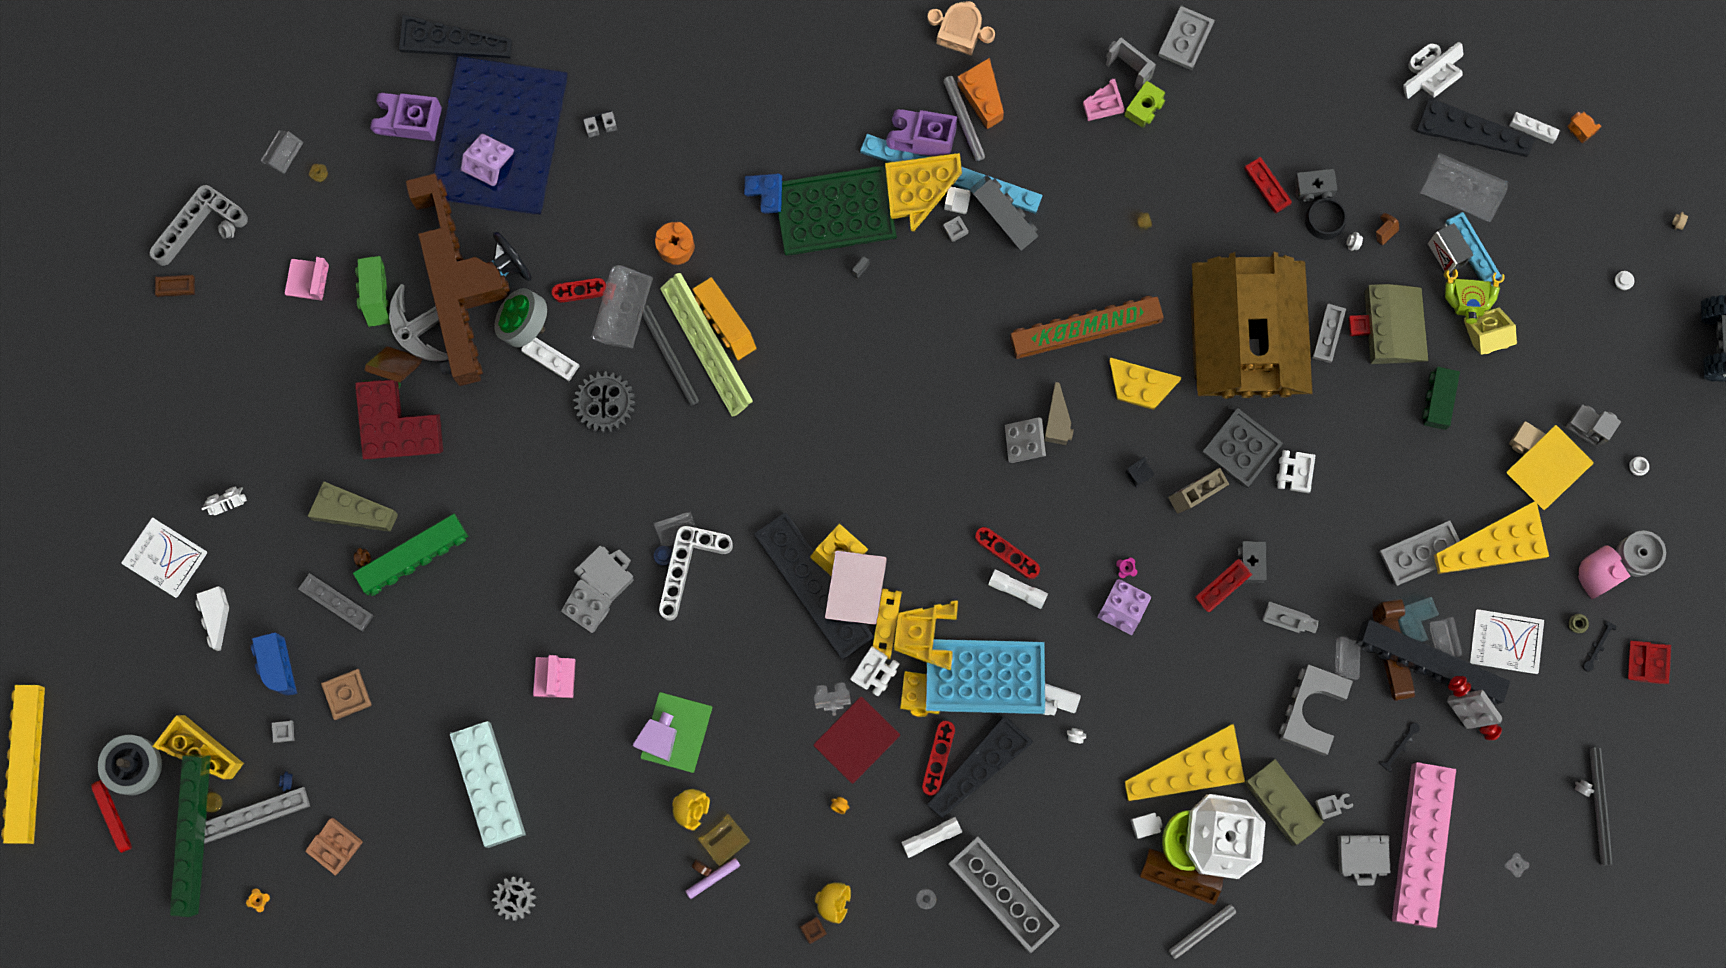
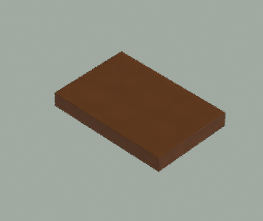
[365,346,422,382]

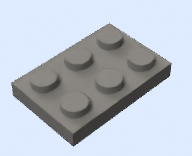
[1158,6,1215,70]

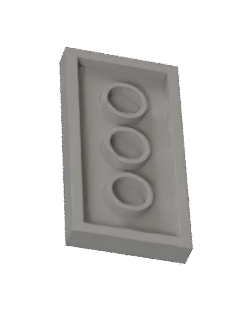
[1379,521,1460,586]

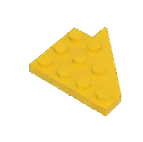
[885,153,962,231]

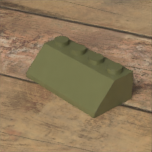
[1244,759,1324,846]

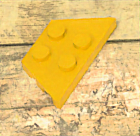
[1109,358,1181,410]

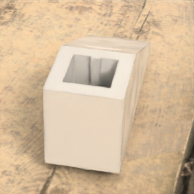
[196,586,229,651]

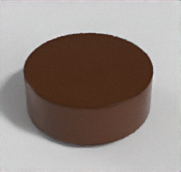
[692,859,712,876]

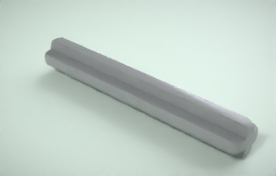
[1169,905,1236,959]

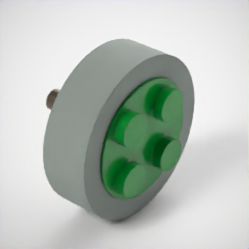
[495,288,547,347]

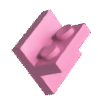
[533,655,576,698]

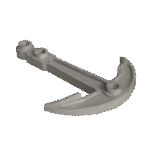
[389,284,449,361]

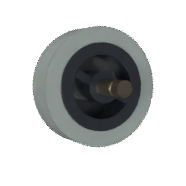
[98,735,162,795]

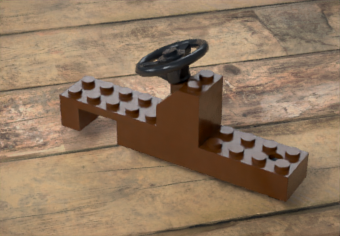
[406,174,532,386]

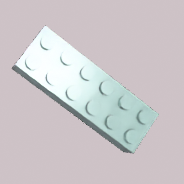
[450,721,526,848]

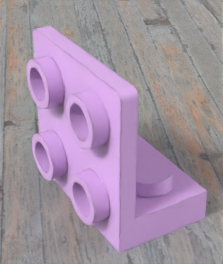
[461,134,514,186]

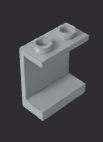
[1106,38,1156,91]

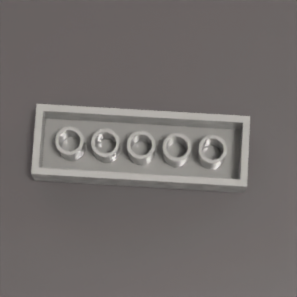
[948,837,1060,954]

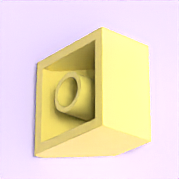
[1464,307,1517,355]

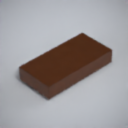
[155,275,195,297]

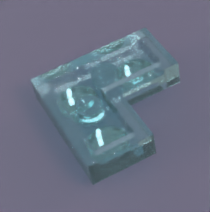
[1398,597,1439,642]

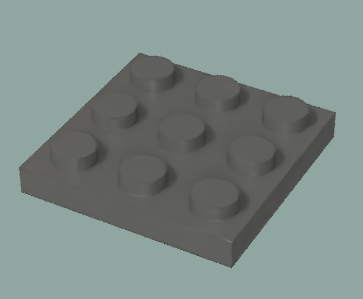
[1202,408,1283,488]

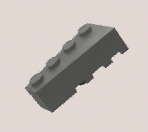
[969,175,1038,251]

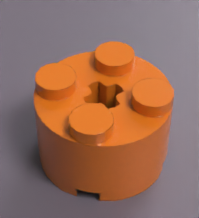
[655,222,695,265]

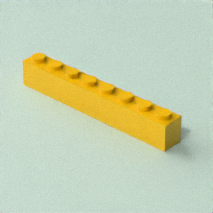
[1,685,45,844]

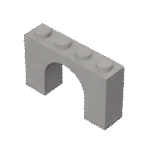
[1279,664,1353,756]

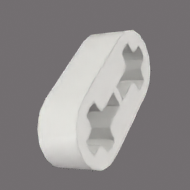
[1408,44,1441,73]

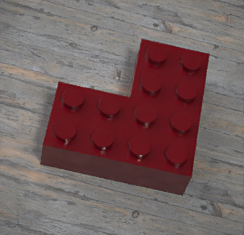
[355,379,443,459]

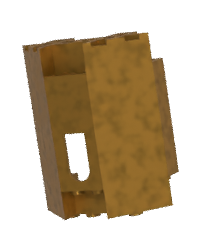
[1190,252,1312,399]

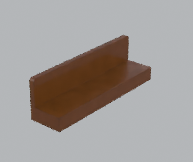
[1140,849,1224,905]

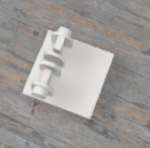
[202,486,247,516]

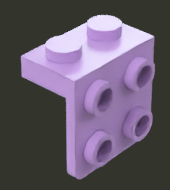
[1097,579,1151,635]

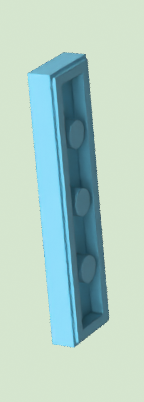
[1446,212,1501,282]

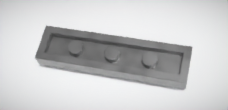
[299,573,374,632]

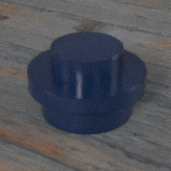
[654,546,672,566]
[279,771,292,791]

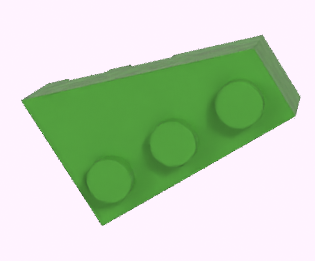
[355,256,390,327]

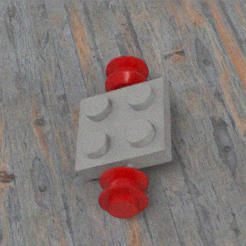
[1447,676,1502,740]

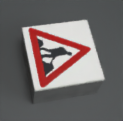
[1428,223,1474,274]

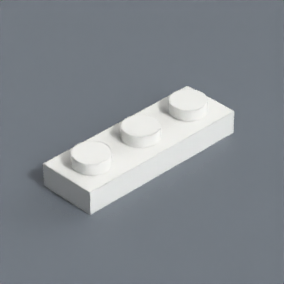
[521,337,579,381]

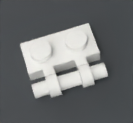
[1276,450,1316,493]
[850,646,899,696]

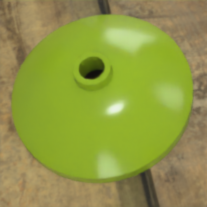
[1163,810,1196,871]

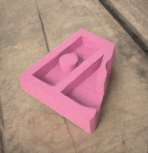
[1083,79,1124,121]

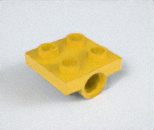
[900,671,940,717]

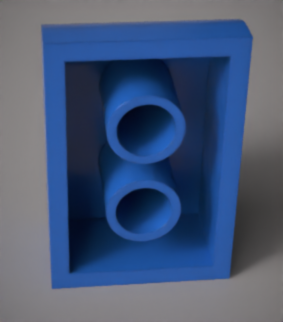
[251,633,297,695]

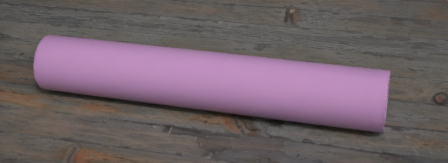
[686,858,740,899]

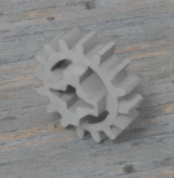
[492,877,537,921]

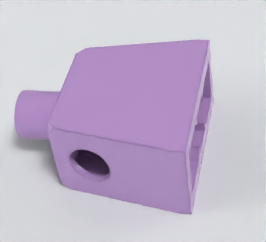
[633,712,677,762]

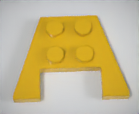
[894,601,958,670]

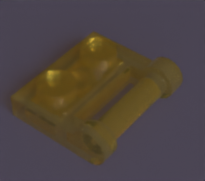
[698,814,750,866]

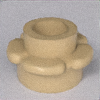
[1672,212,1688,230]

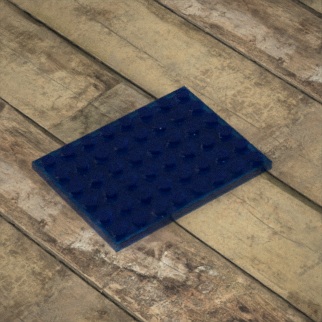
[434,56,568,215]

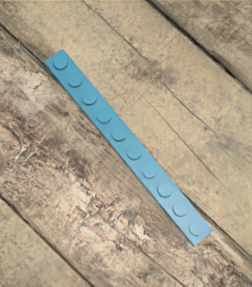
[861,134,1042,214]

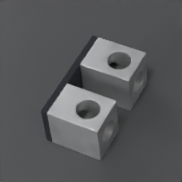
[583,110,618,138]

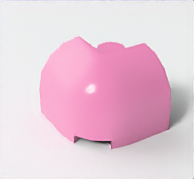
[1578,546,1631,599]

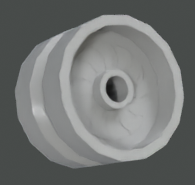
[1616,530,1666,577]

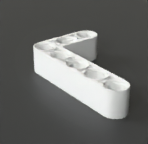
[659,526,733,621]

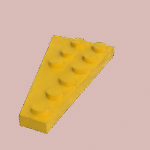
[1434,501,1549,574]
[1124,724,1245,801]

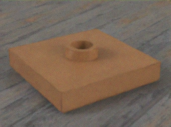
[321,669,372,720]

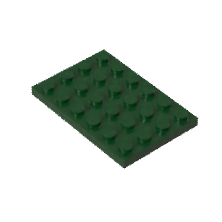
[778,166,896,256]

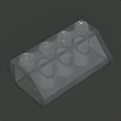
[1421,153,1509,222]
[591,265,653,349]

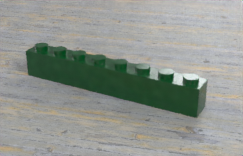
[170,754,211,917]

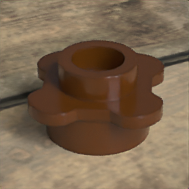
[354,548,371,567]

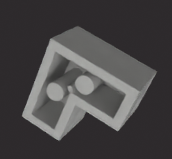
[1566,405,1621,448]

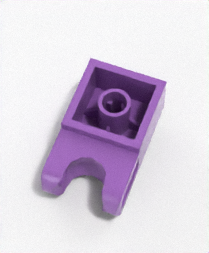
[370,93,442,141]
[886,110,957,157]

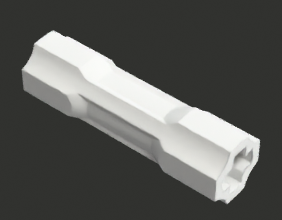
[988,569,1048,609]
[902,817,962,858]

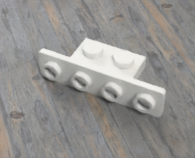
[1403,42,1463,98]
[1045,684,1081,716]

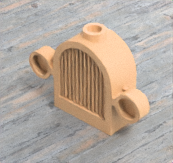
[928,1,995,55]

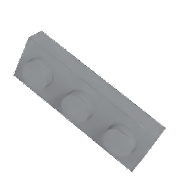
[1313,304,1346,363]

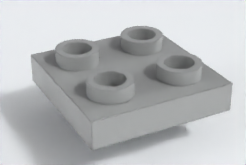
[1005,418,1046,463]
[561,580,612,633]

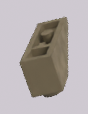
[1044,382,1074,445]
[1168,468,1229,514]

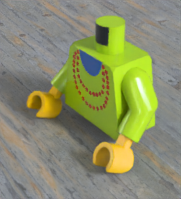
[1444,269,1505,324]

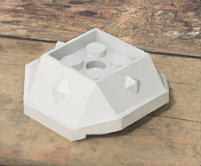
[1186,794,1266,879]

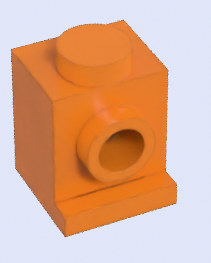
[1568,112,1601,143]

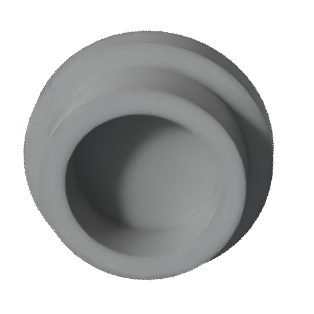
[218,220,235,239]
[1575,780,1595,796]

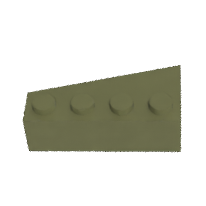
[307,482,398,532]

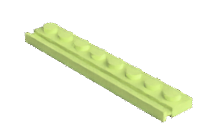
[660,273,753,417]

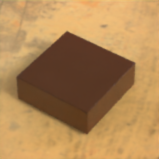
[800,917,827,944]

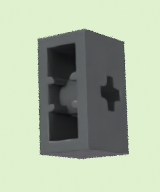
[1294,169,1338,202]
[1237,541,1267,583]

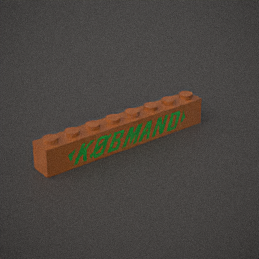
[1010,296,1164,359]

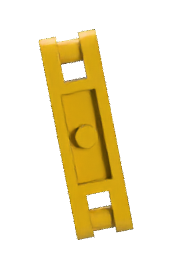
[873,588,902,660]

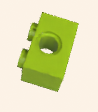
[1124,81,1165,128]

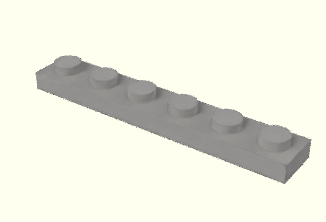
[204,787,310,844]

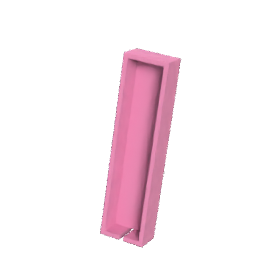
[1392,763,1456,928]

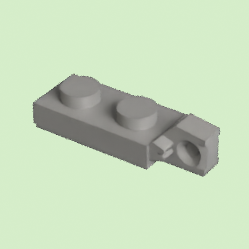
[1262,602,1319,633]

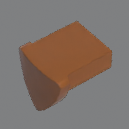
[1376,213,1399,245]

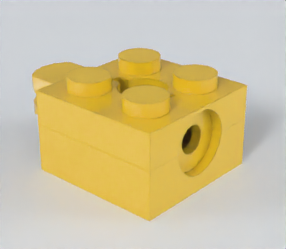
[810,524,868,576]

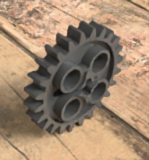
[573,371,636,433]

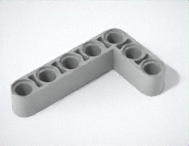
[150,185,248,266]

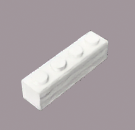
[1509,112,1560,144]

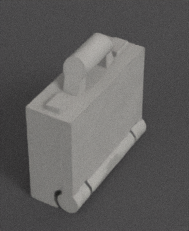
[574,546,634,601]
[1338,835,1390,886]

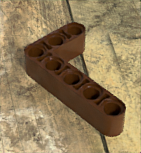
[1372,599,1415,701]

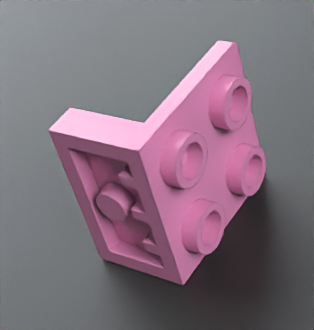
[285,257,329,300]

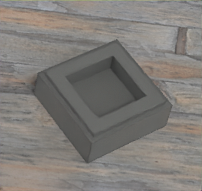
[852,256,869,279]

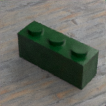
[1422,367,1460,430]

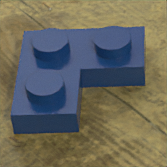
[744,174,782,213]

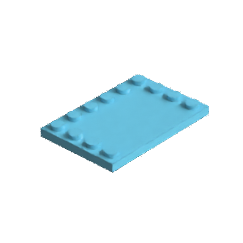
[926,639,1045,714]

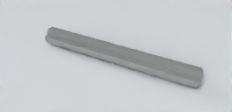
[944,76,985,161]

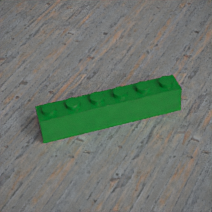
[353,514,469,596]

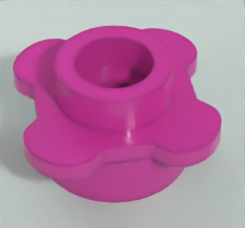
[1116,558,1137,578]

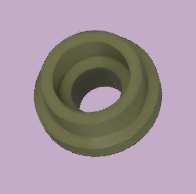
[1569,614,1589,634]

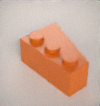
[957,58,1004,129]

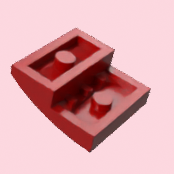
[1628,641,1671,685]

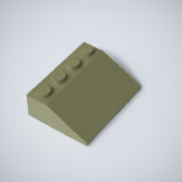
[1364,284,1428,364]

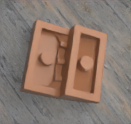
[305,818,363,876]

